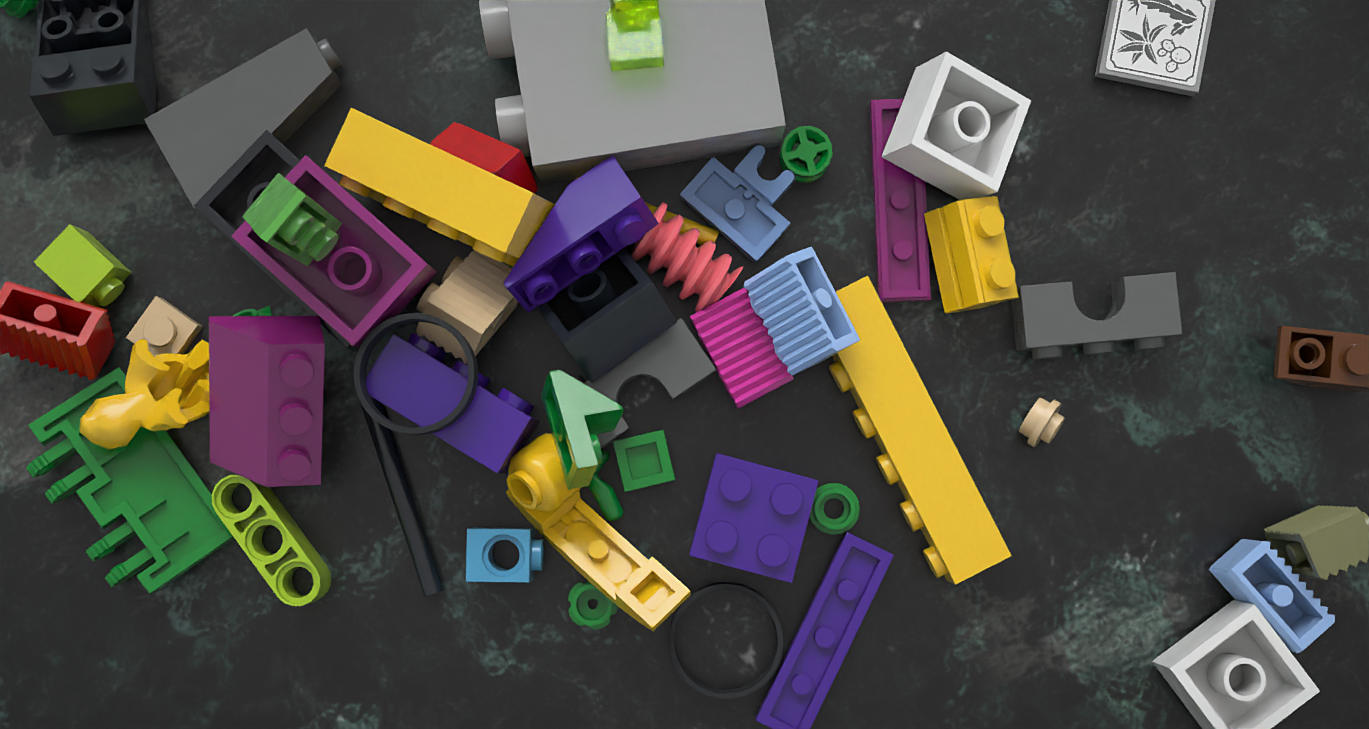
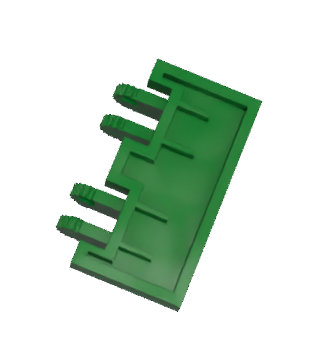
[26,367,234,595]

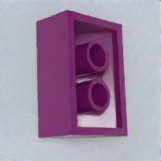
[209,315,325,487]

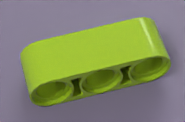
[212,475,331,606]

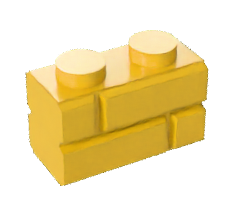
[924,196,1019,314]

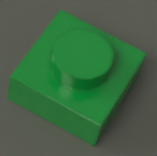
[613,430,675,492]

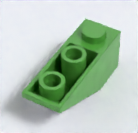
[242,173,342,266]

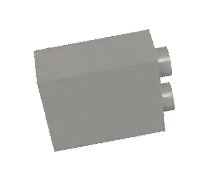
[479,0,786,185]

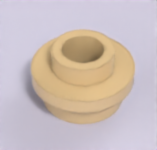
[1019,397,1065,447]

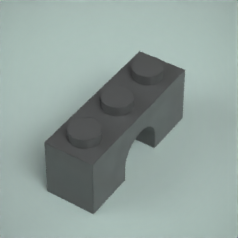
[1011,272,1182,360]
[575,318,716,449]

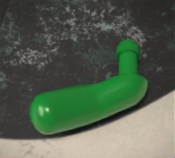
[588,450,624,522]

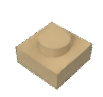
[126,296,203,356]

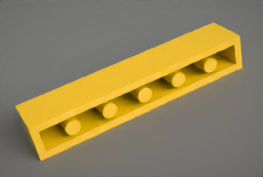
[829,276,1012,585]

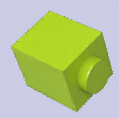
[34,224,132,307]

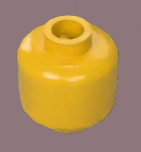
[507,433,581,512]

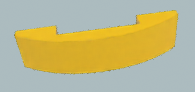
[506,489,691,631]

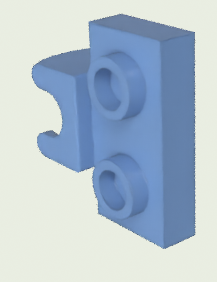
[680,145,796,264]

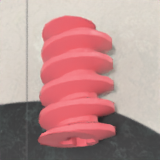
[631,201,743,312]

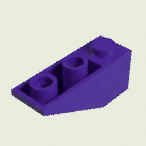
[503,155,659,312]

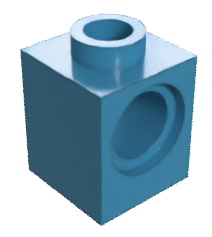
[466,527,544,583]

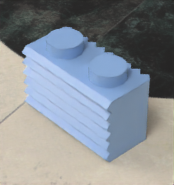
[744,246,860,375]
[1209,539,1335,653]

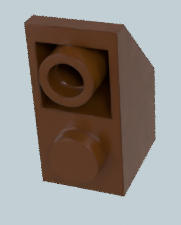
[1274,326,1369,392]

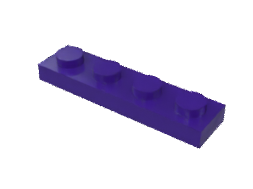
[755,532,894,729]

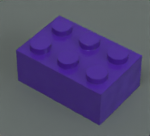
[366,332,540,473]

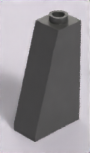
[144,28,342,211]

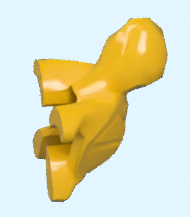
[79,339,209,450]

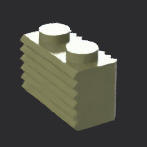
[1264,505,1369,580]

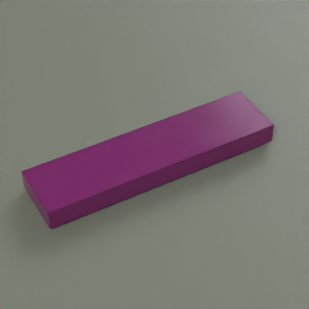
[869,99,931,303]

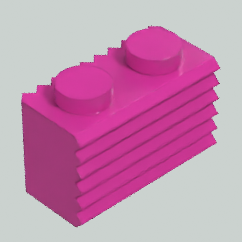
[690,288,794,410]

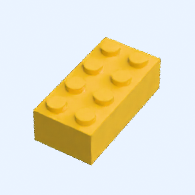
[324,108,555,267]

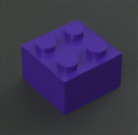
[689,453,819,583]

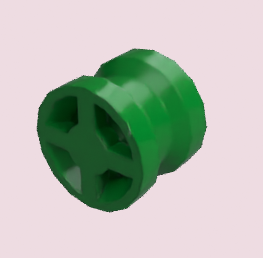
[779,126,833,183]

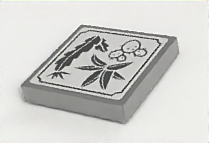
[1095,0,1216,96]

